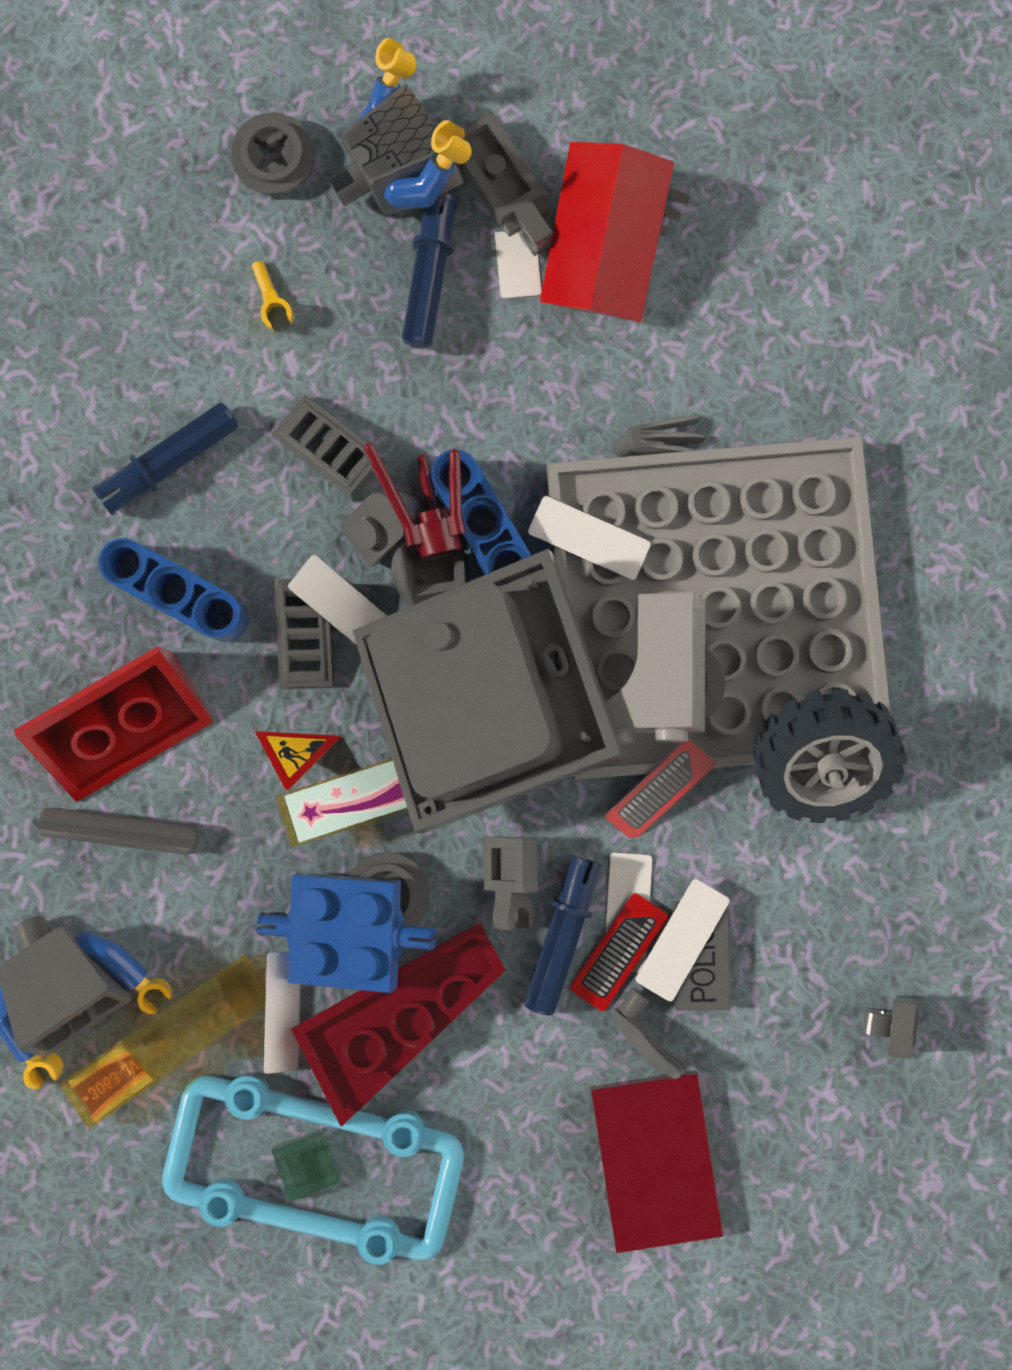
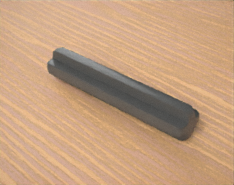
[38,808,199,855]

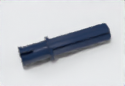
[402,193,457,349]
[92,403,238,516]
[525,855,604,1016]

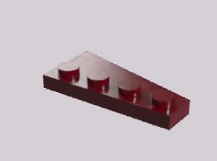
[291,923,507,1127]

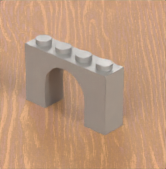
[606,592,705,743]

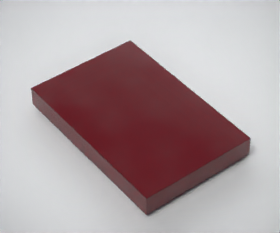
[590,1070,724,1253]

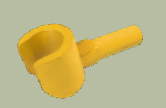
[252,261,294,331]

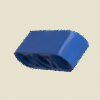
[431,449,531,575]
[98,538,249,642]

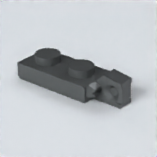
[459,112,553,256]

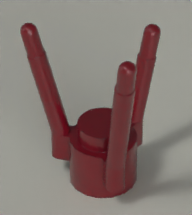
[364,442,466,559]

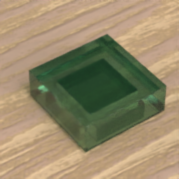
[271,1128,342,1202]

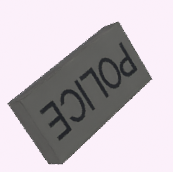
[672,901,730,1011]

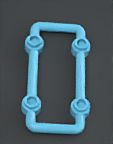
[162,1073,464,1265]

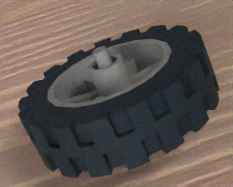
[753,689,907,823]

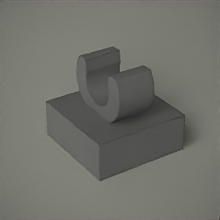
[863,996,920,1059]

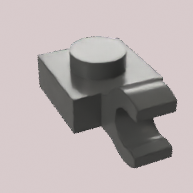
[484,836,538,931]

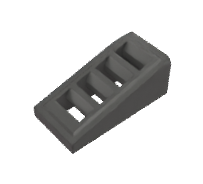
[271,395,386,502]
[274,579,334,689]

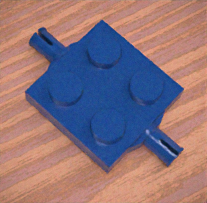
[256,873,436,993]

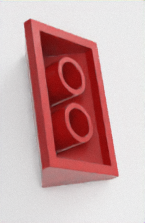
[540,141,674,323]
[14,646,214,802]

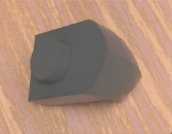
[339,489,425,567]
[391,544,469,606]

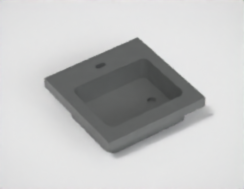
[352,549,625,834]

